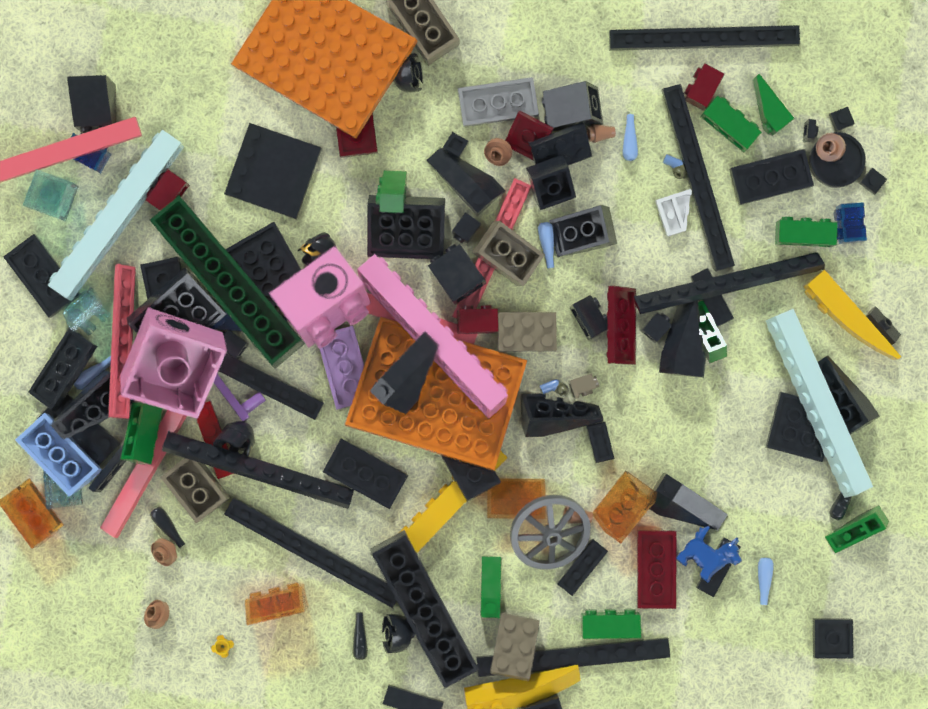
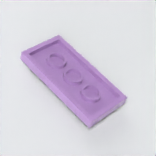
[319,326,364,410]

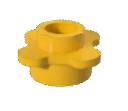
[211,635,234,658]

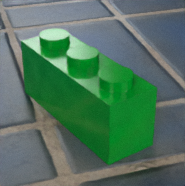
[700,96,762,153]
[376,170,407,213]
[775,217,837,247]
[121,402,163,465]
[581,609,641,639]

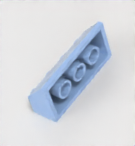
[15,413,102,497]

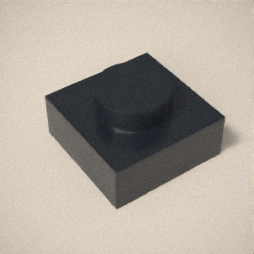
[829,107,855,132]
[803,119,819,142]
[443,132,469,159]
[859,168,887,195]

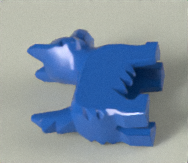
[676,526,742,583]

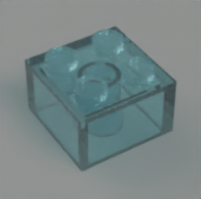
[23,169,79,222]

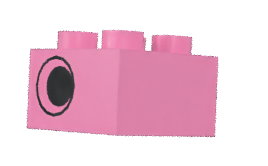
[270,247,371,348]
[120,308,227,419]

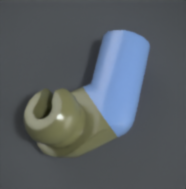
[663,154,686,179]
[540,379,569,396]

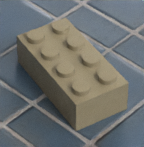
[386,0,460,66]

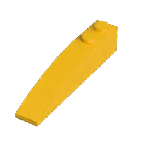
[803,270,901,360]
[464,665,581,709]

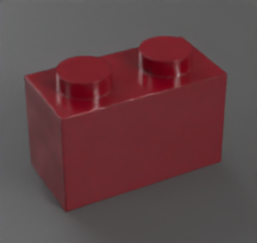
[684,63,725,111]
[146,169,190,211]
[457,305,498,334]

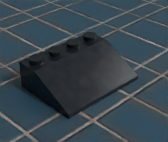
[367,195,446,259]
[127,268,226,334]

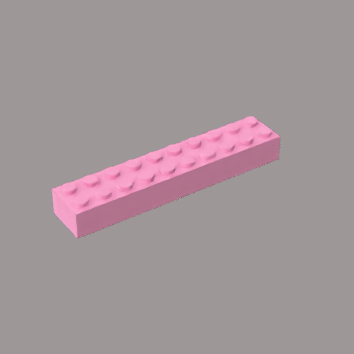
[357,254,508,419]

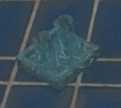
[63,288,111,335]
[43,470,83,509]

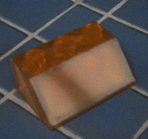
[592,470,657,544]
[0,478,64,549]
[487,478,546,519]
[245,582,309,626]

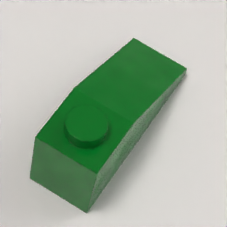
[753,74,795,136]
[698,300,727,364]
[825,505,889,553]
[480,556,501,618]

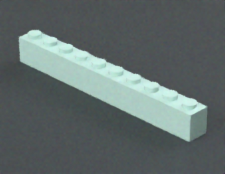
[48,130,184,301]
[766,309,873,498]

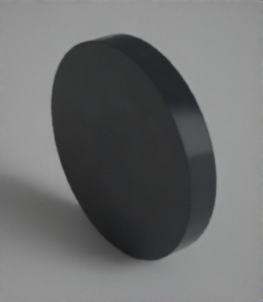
[809,132,866,188]

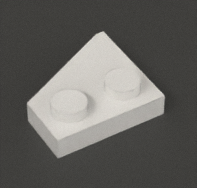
[655,189,692,237]

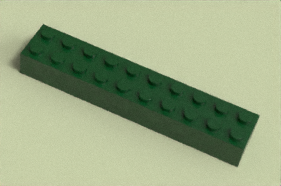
[150,195,305,369]

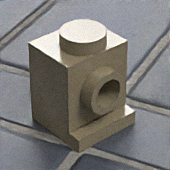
[568,374,599,399]

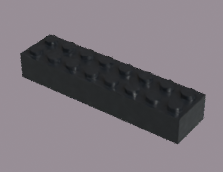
[370,530,479,689]

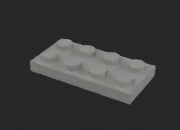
[458,77,539,127]

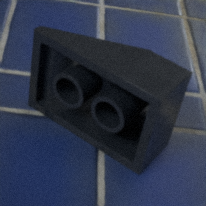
[549,205,618,257]

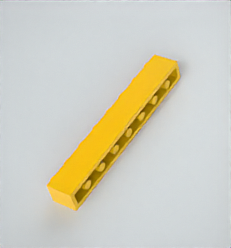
[399,451,508,553]

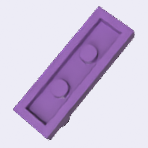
[213,374,266,422]

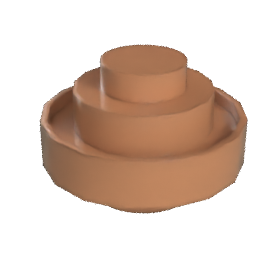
[816,133,846,162]
[484,138,512,166]
[151,538,177,566]
[144,600,170,629]

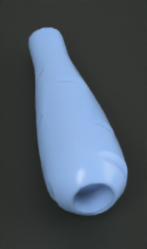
[623,114,638,161]
[538,222,554,268]
[74,356,111,390]
[758,558,774,605]

